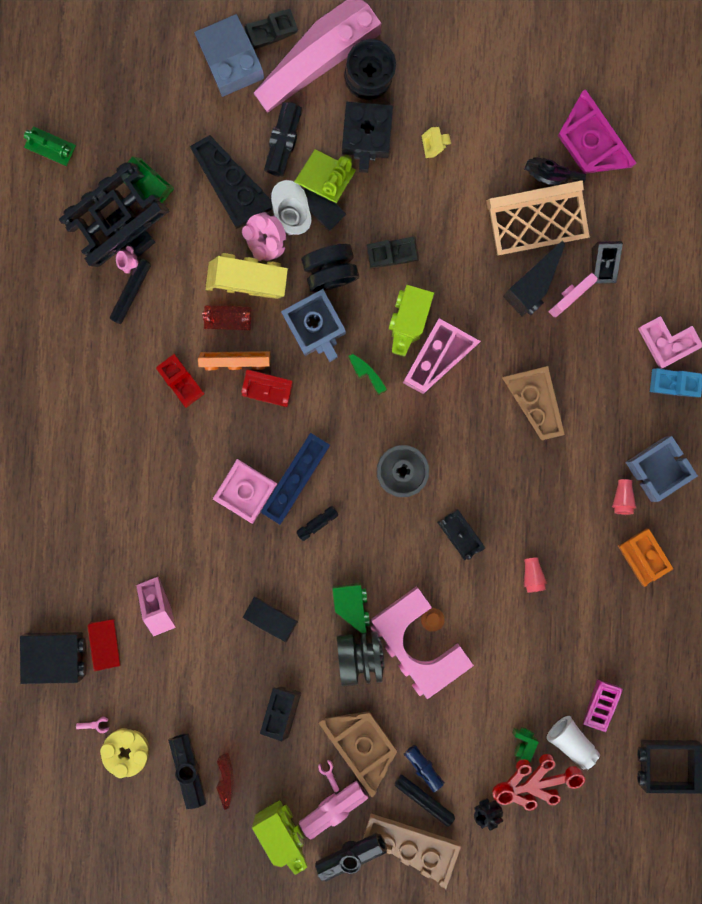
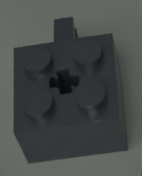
[342,101,393,173]

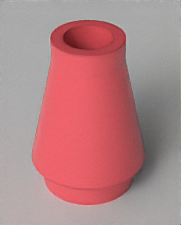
[612,479,636,515]
[524,557,547,593]

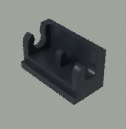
[437,509,486,560]
[260,687,301,742]

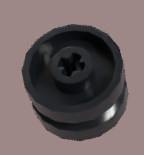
[301,244,359,292]

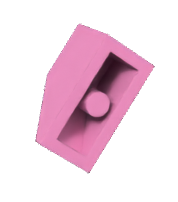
[136,577,176,636]

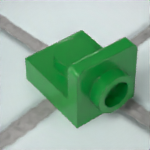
[512,727,539,762]

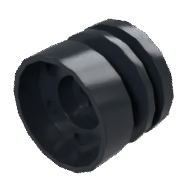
[344,39,396,100]

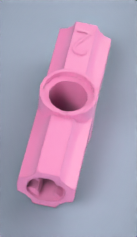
[299,780,368,840]

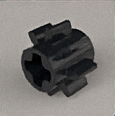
[474,798,503,831]

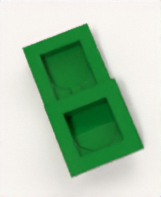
[348,354,387,395]

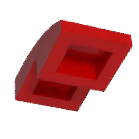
[156,354,205,408]

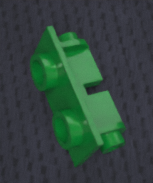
[24,126,76,167]

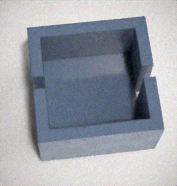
[625,436,698,502]

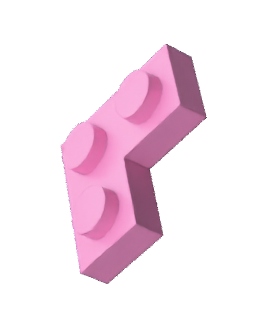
[638,316,702,369]

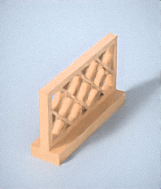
[486,181,590,256]

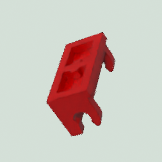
[241,370,294,408]

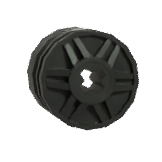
[337,632,385,686]

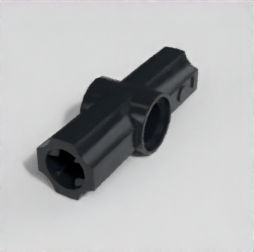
[264,102,302,177]
[168,733,207,810]
[315,833,387,881]

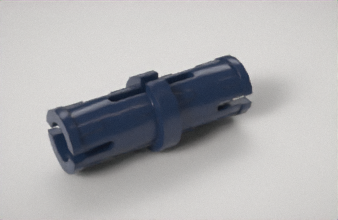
[404,745,445,792]

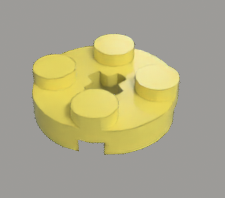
[100,728,149,778]

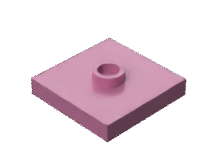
[548,273,598,317]
[213,459,277,524]

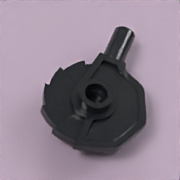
[524,157,586,185]

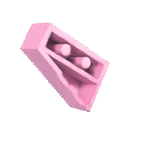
[403,318,481,394]

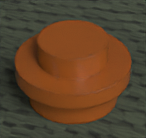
[421,608,445,632]

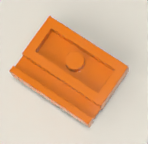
[618,528,673,587]

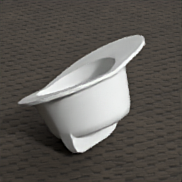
[271,180,311,235]

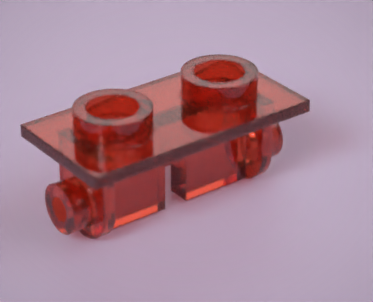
[202,305,251,330]

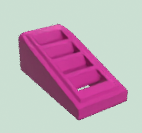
[583,679,623,732]

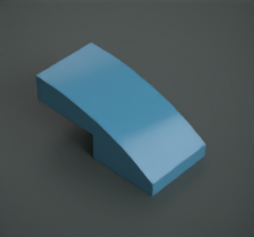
[650,368,702,397]

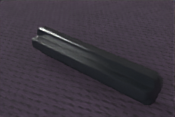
[110,258,151,324]
[394,775,455,827]

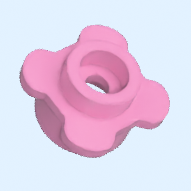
[116,246,138,273]

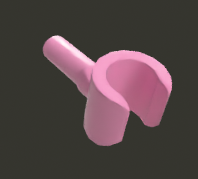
[76,717,109,733]
[318,760,339,792]

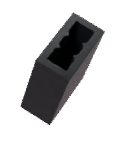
[20,632,86,684]

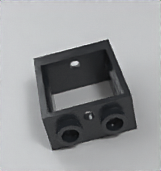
[637,740,702,794]

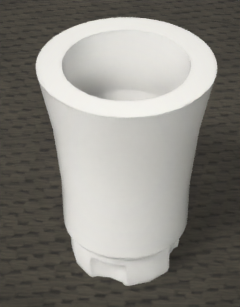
[547,716,600,770]

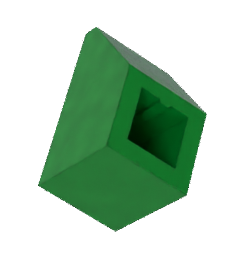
[332,583,370,633]

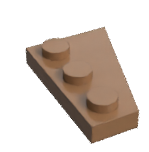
[502,366,565,440]

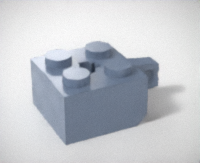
[281,289,346,362]

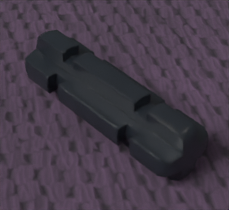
[296,506,338,541]

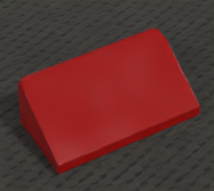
[88,619,121,671]

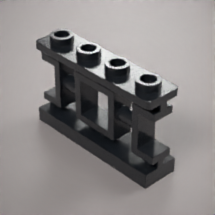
[59,162,170,267]

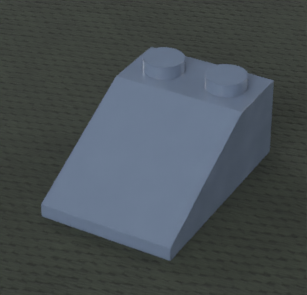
[194,14,264,97]

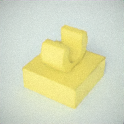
[421,127,451,158]

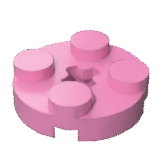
[242,212,286,261]

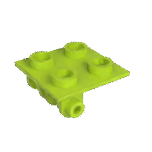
[294,149,356,203]

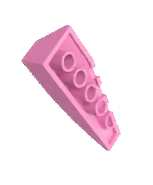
[254,0,382,113]

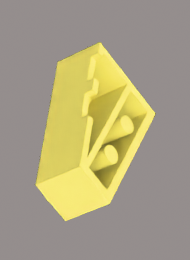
[206,253,288,299]

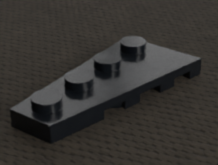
[190,135,273,229]

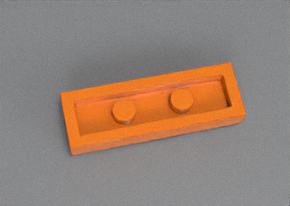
[198,351,271,370]

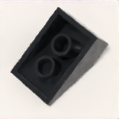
[503,240,565,317]

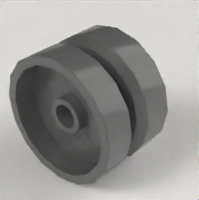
[377,445,429,497]

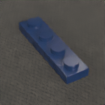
[260,433,330,525]

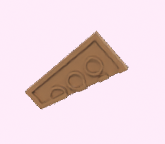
[363,813,461,889]

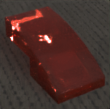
[216,753,234,810]

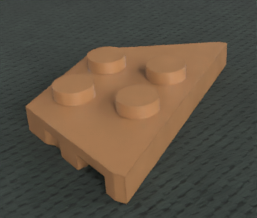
[318,711,397,797]

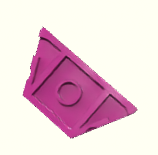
[558,89,636,174]

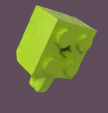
[389,285,434,356]
[252,800,307,875]

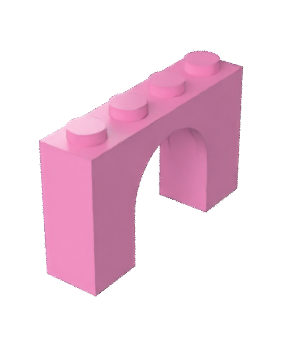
[371,586,474,699]

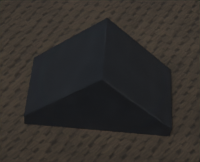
[591,241,623,284]

